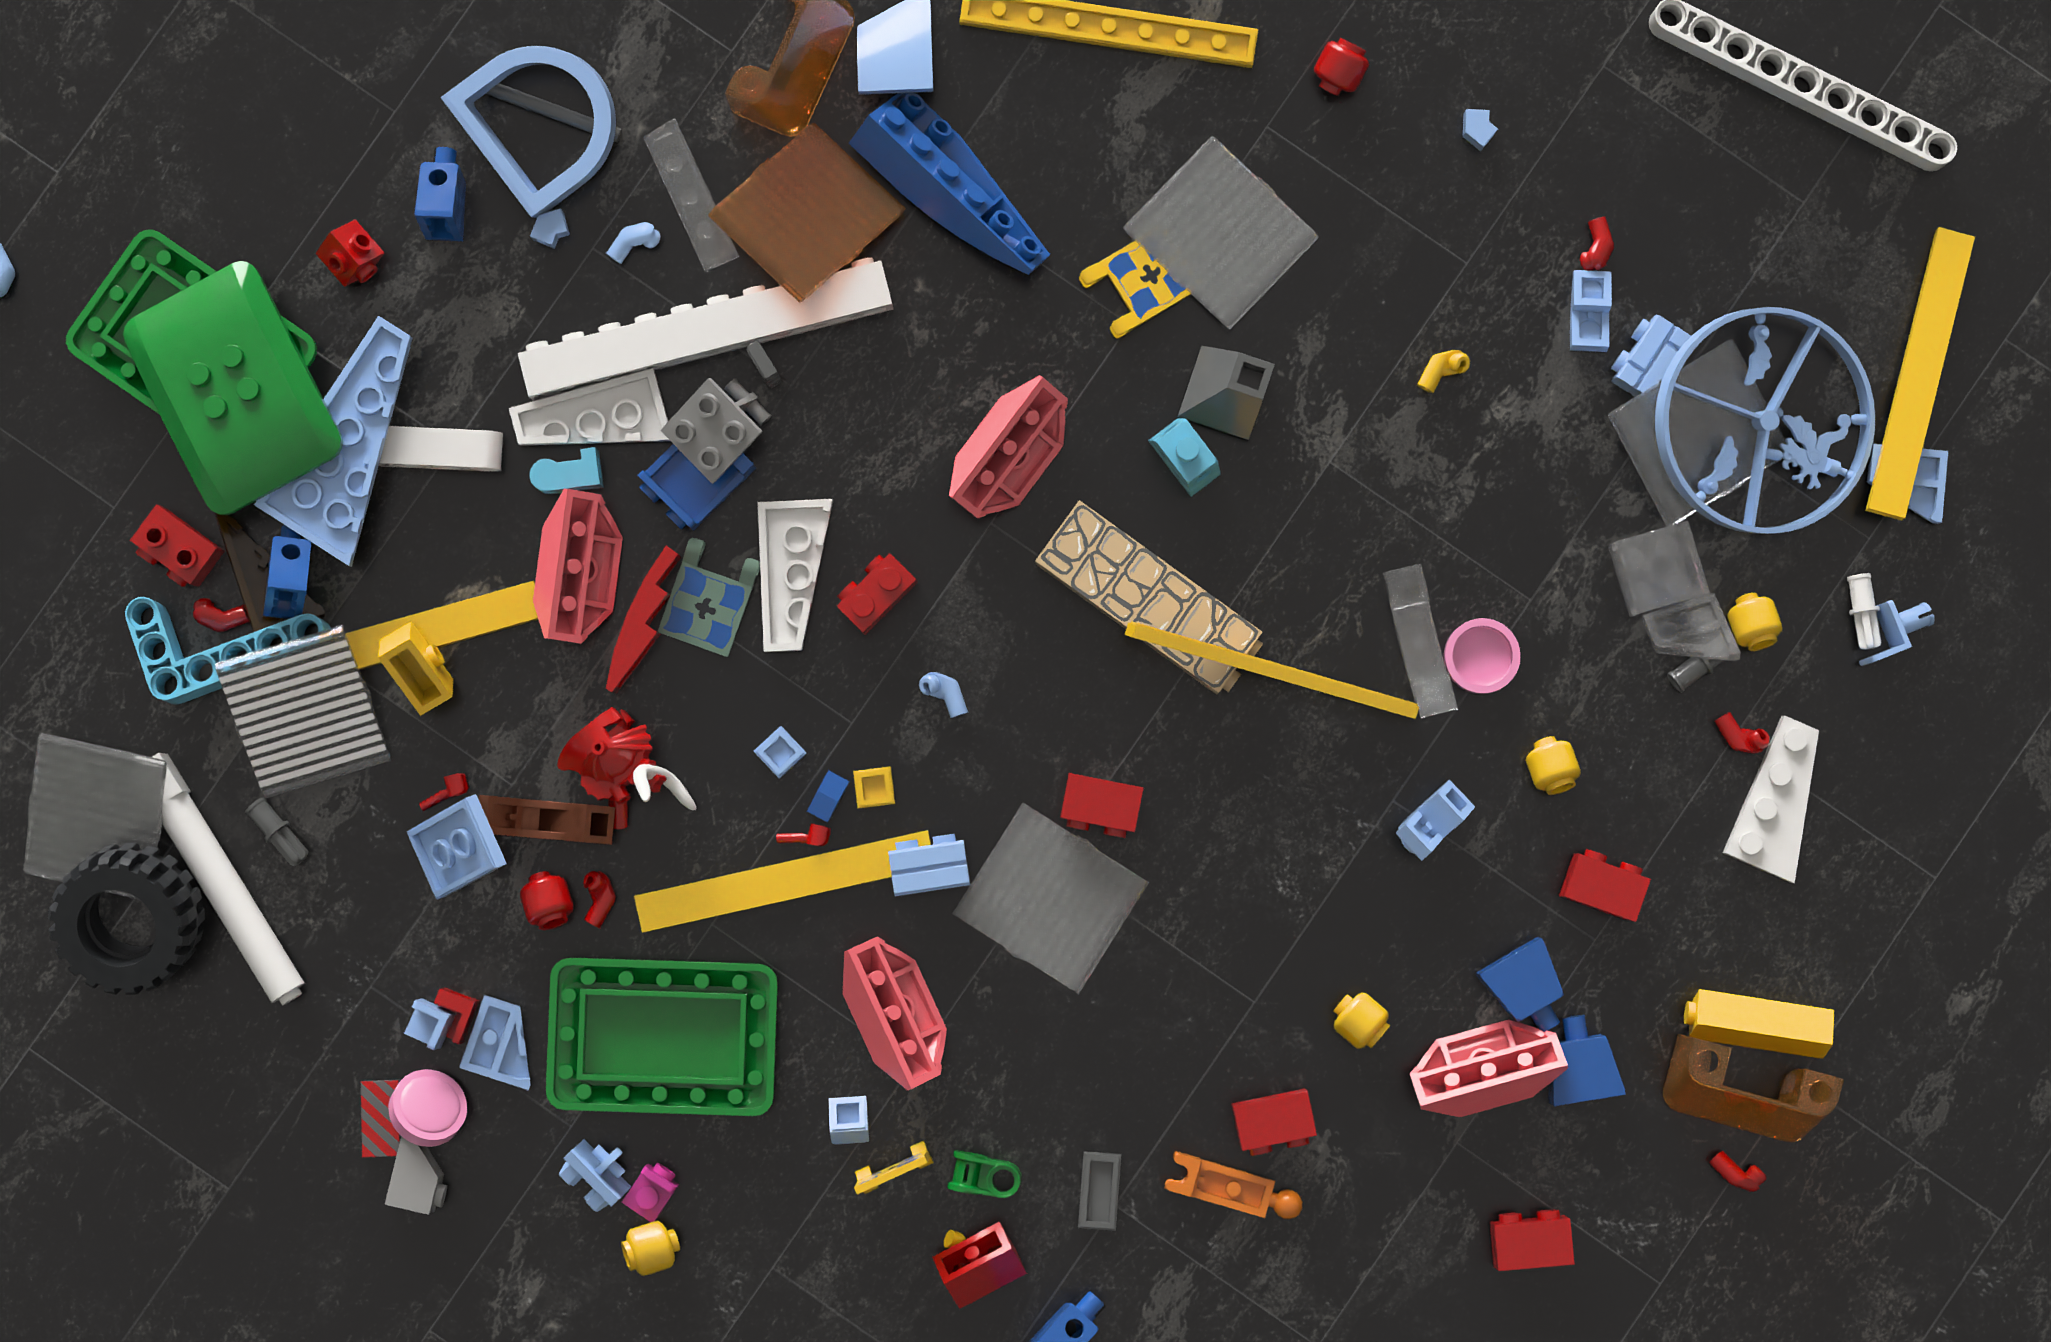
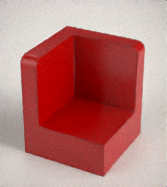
[434,988,480,1044]

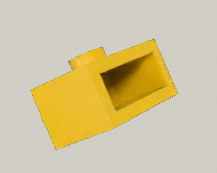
[378,621,453,716]

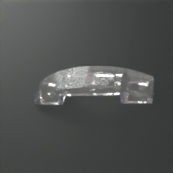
[1384,564,1458,718]

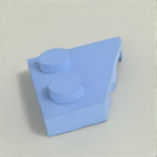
[459,995,531,1090]

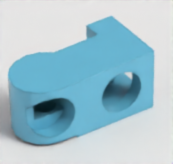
[530,447,604,494]

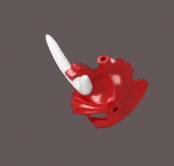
[557,707,696,810]

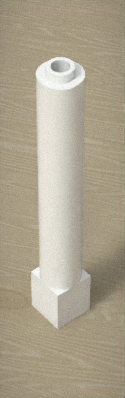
[127,753,305,1006]

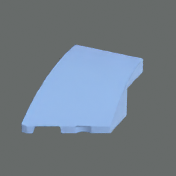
[857,0,934,95]

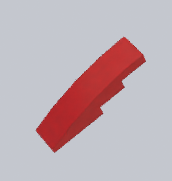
[606,545,682,694]

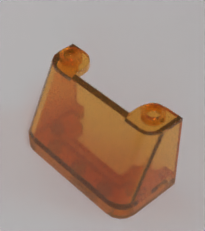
[725,0,855,137]

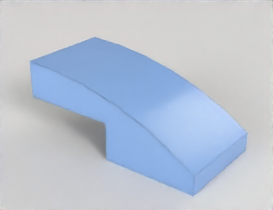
[1570,270,1612,352]

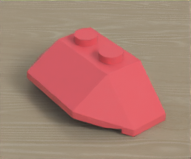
[949,375,1068,518]
[533,489,623,644]
[843,936,947,1090]
[1410,1020,1568,1117]

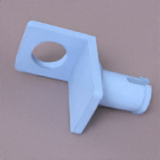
[1859,600,1935,666]

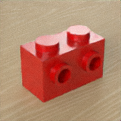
[130,504,225,587]
[837,553,918,635]
[1060,773,1143,838]
[1559,849,1651,922]
[1231,1088,1317,1156]
[1490,1209,1575,1271]
[932,1222,1027,1309]

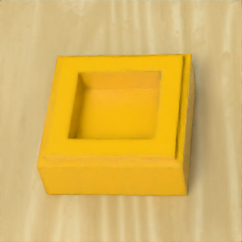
[853,767,896,809]

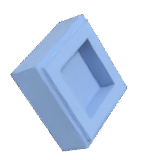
[754,726,807,779]

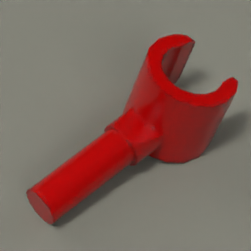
[419,773,468,811]
[776,823,831,846]

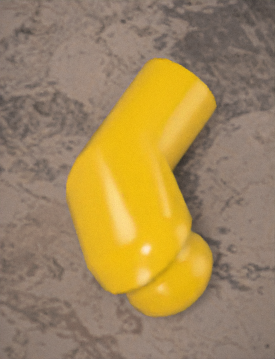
[1417,350,1470,393]

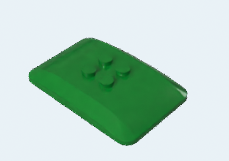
[66,230,317,415]
[123,261,343,515]
[546,958,778,1116]

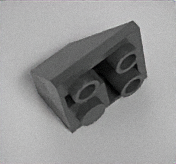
[1178,346,1275,440]

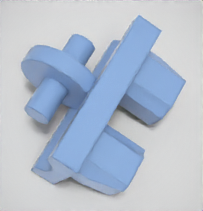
[559,1139,631,1212]

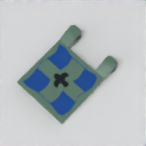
[658,538,760,657]

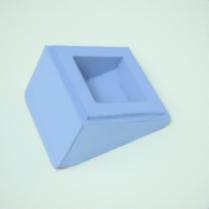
[829,1096,869,1144]

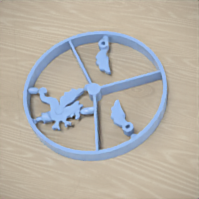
[1655,307,1875,533]

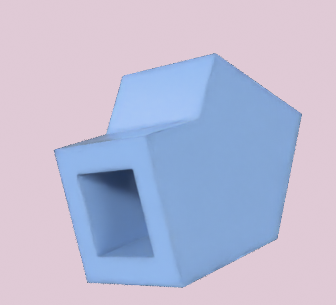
[1463,109,1498,151]
[530,209,570,249]

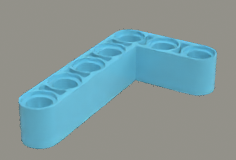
[125,597,333,705]

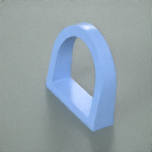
[441,46,616,218]

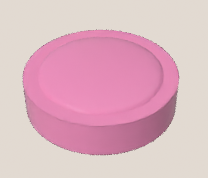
[1444,618,1521,694]
[388,1069,467,1147]

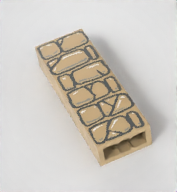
[1035,500,1263,695]

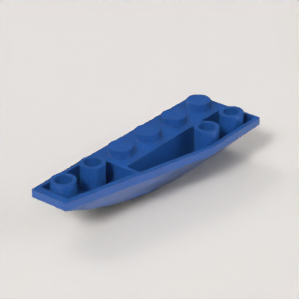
[849,92,1050,275]

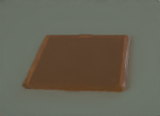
[708,123,906,303]

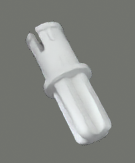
[1847,573,1881,649]

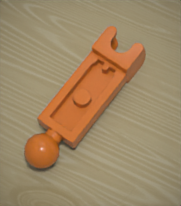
[1164,1151,1303,1220]

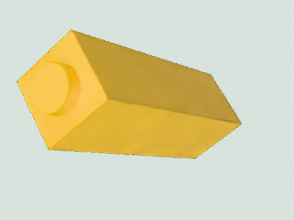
[1684,989,1834,1059]

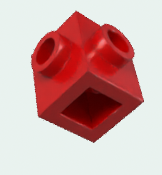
[315,219,384,287]

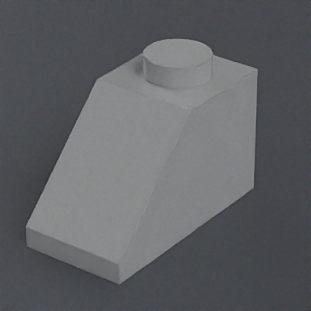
[385,1136,447,1215]

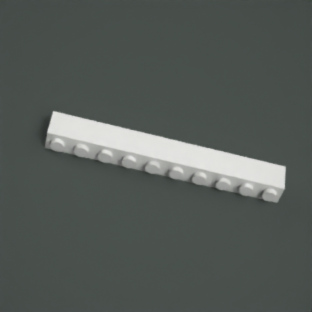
[518,258,893,401]

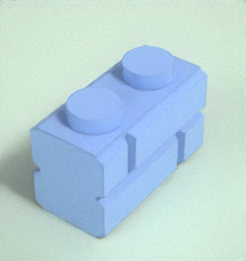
[1611,314,1691,405]
[888,834,970,896]

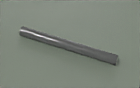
[485,83,622,143]

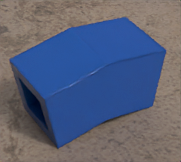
[807,770,849,822]

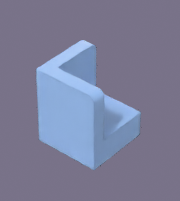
[404,998,456,1050]

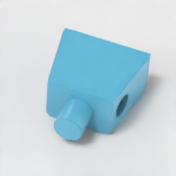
[1148,418,1221,497]

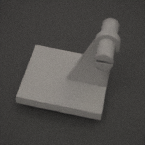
[660,378,772,484]

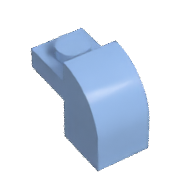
[1396,779,1475,861]

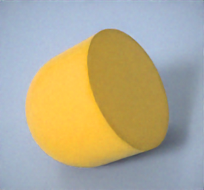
[944,1230,966,1248]

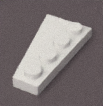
[509,368,670,446]
[758,499,833,652]
[1723,715,1819,883]

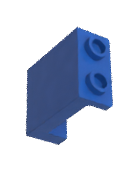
[638,444,756,531]

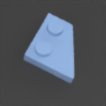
[1867,444,1948,524]

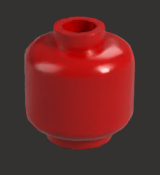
[1314,37,1369,96]
[520,871,573,930]

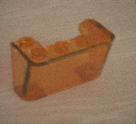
[1663,1034,1844,1142]

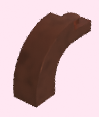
[479,795,615,845]

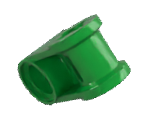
[947,1150,1022,1198]

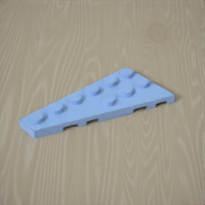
[254,316,413,567]

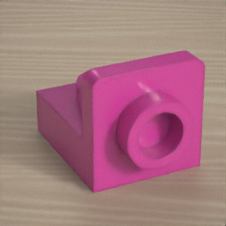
[622,1163,679,1222]

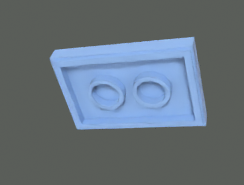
[407,794,507,900]

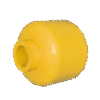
[1727,593,1783,651]
[1526,736,1581,795]
[1333,993,1390,1049]
[621,1221,680,1276]

